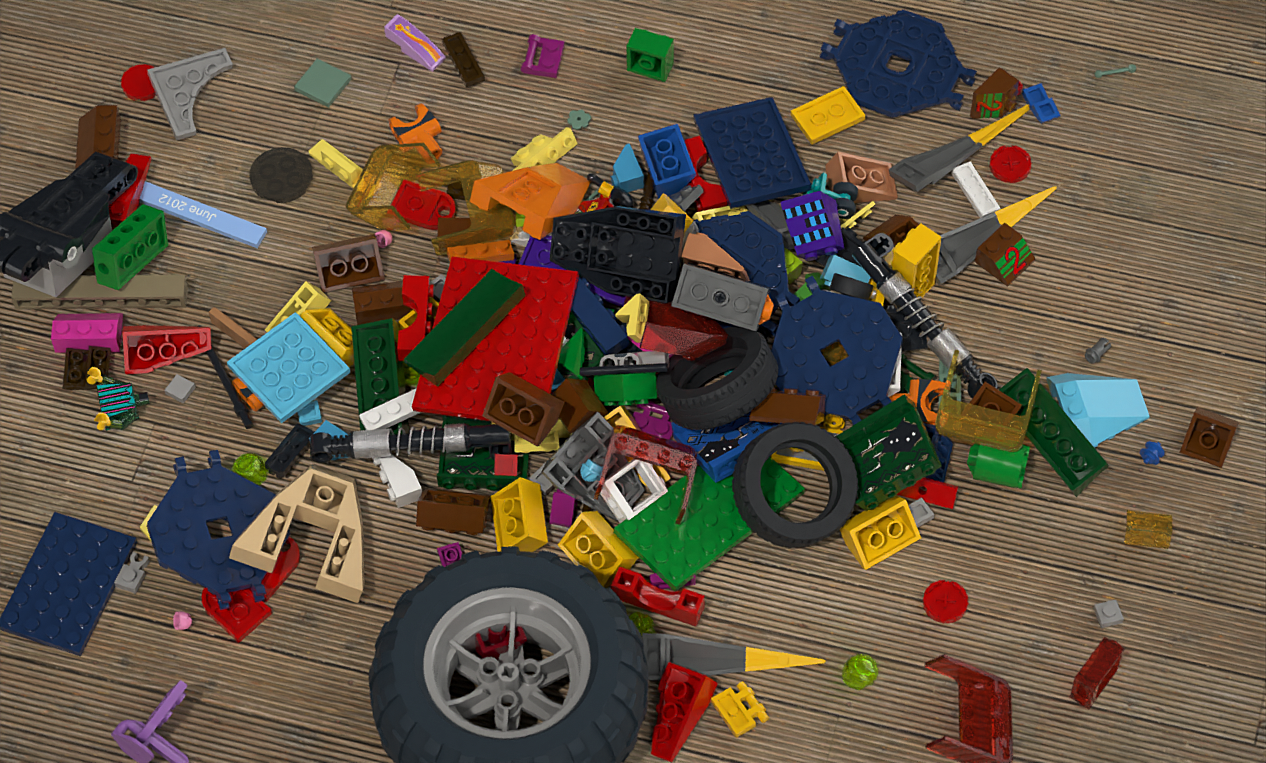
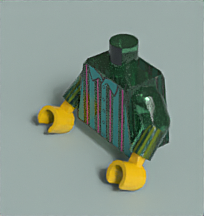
[87,367,150,431]

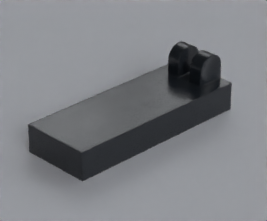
[265,423,315,479]

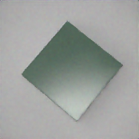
[294,58,352,108]

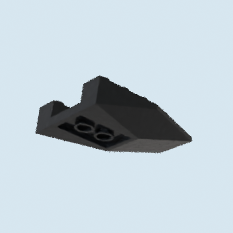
[549,206,686,303]

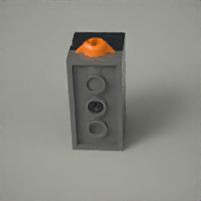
[671,263,774,331]

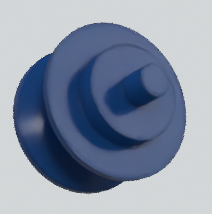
[1140,441,1165,465]

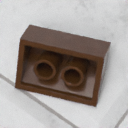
[75,105,121,169]
[312,234,385,293]
[352,280,412,325]
[482,372,564,446]
[749,387,825,425]
[416,488,491,535]

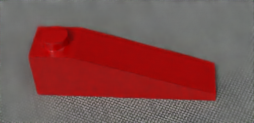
[108,153,152,230]
[122,325,211,374]
[651,662,718,763]

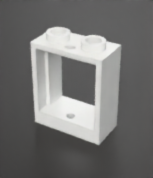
[595,454,668,523]

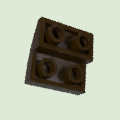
[62,346,111,390]

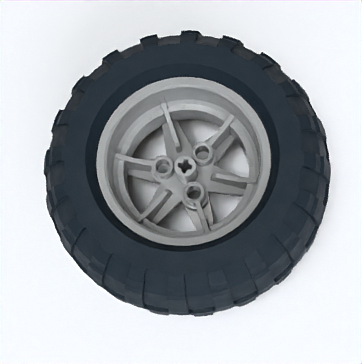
[368,546,649,763]

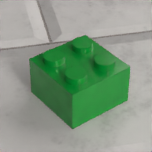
[626,28,674,82]
[594,372,657,406]

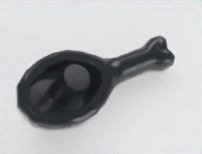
[587,173,634,208]

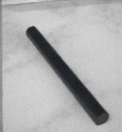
[580,363,668,376]

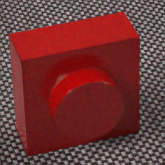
[494,454,518,476]

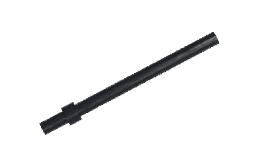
[196,325,254,429]

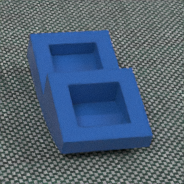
[1021,83,1060,124]

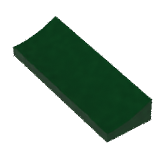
[404,269,525,387]
[351,318,409,435]
[999,368,1109,498]

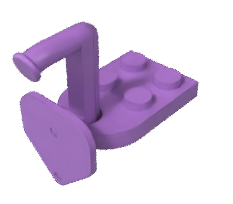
[111,680,189,763]

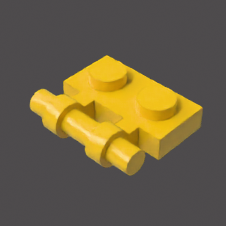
[711,681,769,738]

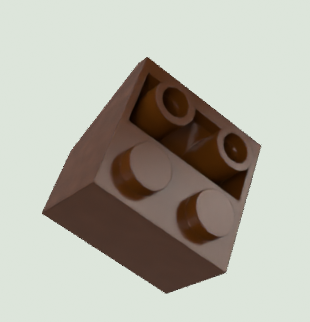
[863,215,919,247]

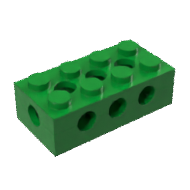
[92,204,168,290]

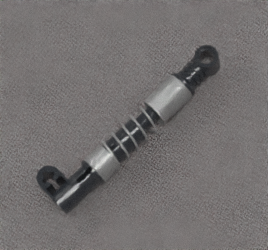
[852,233,998,399]
[310,423,512,463]

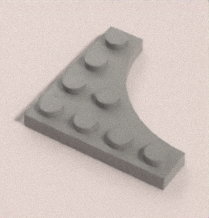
[148,48,233,141]

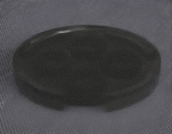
[249,147,313,203]

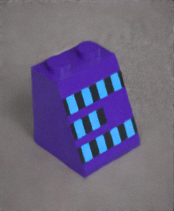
[781,191,844,261]

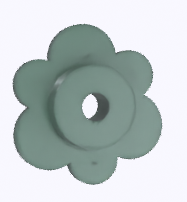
[567,109,591,130]

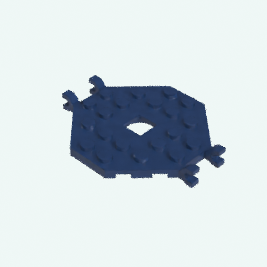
[820,9,977,118]
[668,211,800,337]
[771,275,903,426]
[147,450,290,610]

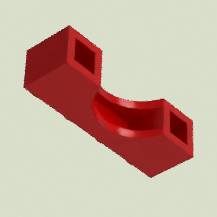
[684,136,727,212]
[397,275,434,361]
[611,566,705,627]

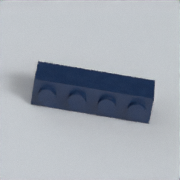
[571,277,630,360]

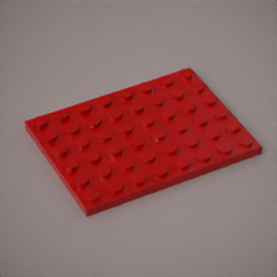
[412,256,579,421]

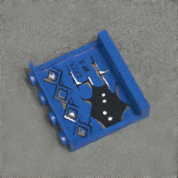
[671,411,783,483]

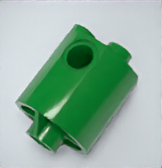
[967,436,1030,489]

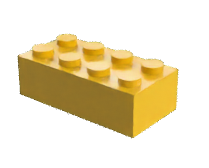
[891,223,942,298]

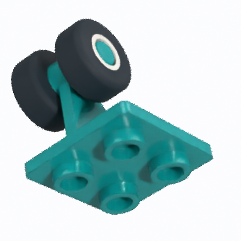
[803,173,858,219]

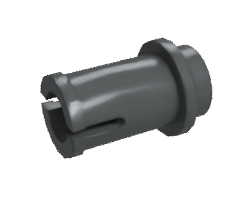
[1085,337,1111,364]

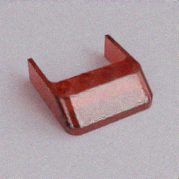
[620,296,728,360]
[593,425,697,525]
[925,654,1013,763]

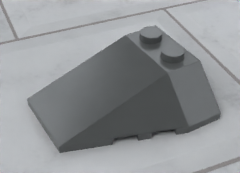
[541,412,645,521]

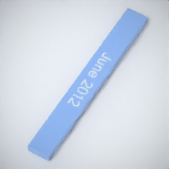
[139,181,267,248]

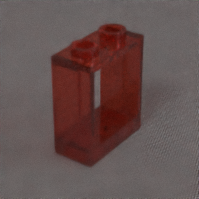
[1070,637,1124,709]

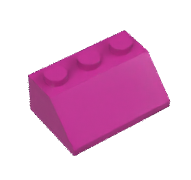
[51,313,123,353]

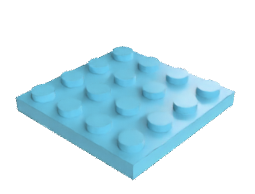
[227,312,351,423]

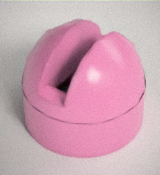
[375,230,392,248]
[173,612,192,630]

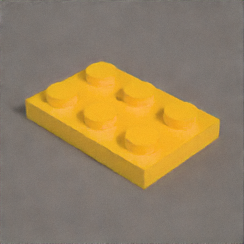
[790,86,865,145]

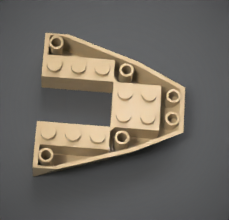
[229,464,365,603]

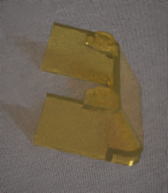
[346,143,441,231]

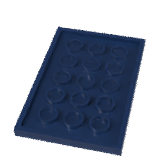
[693,97,811,209]
[0,512,137,657]

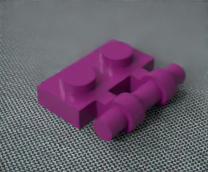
[632,400,673,446]

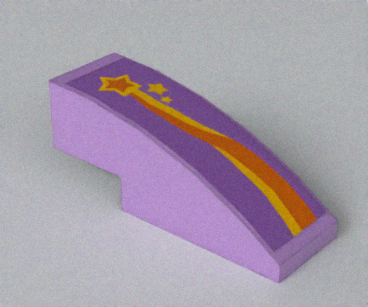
[384,14,446,72]

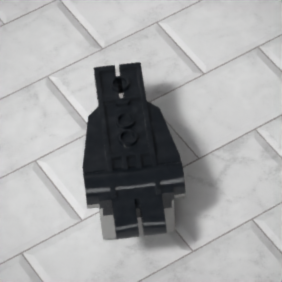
[0,151,138,297]

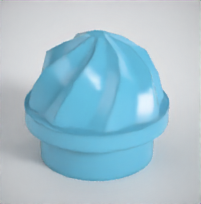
[580,459,603,482]

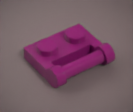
[521,34,565,78]

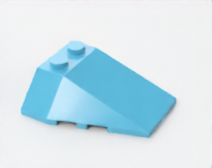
[1046,373,1150,448]

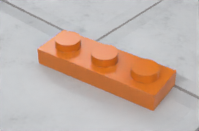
[447,240,514,262]

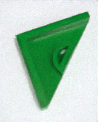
[558,328,586,380]

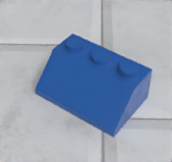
[638,124,696,199]

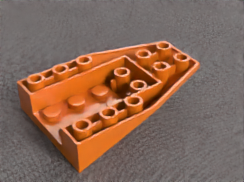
[470,163,591,240]

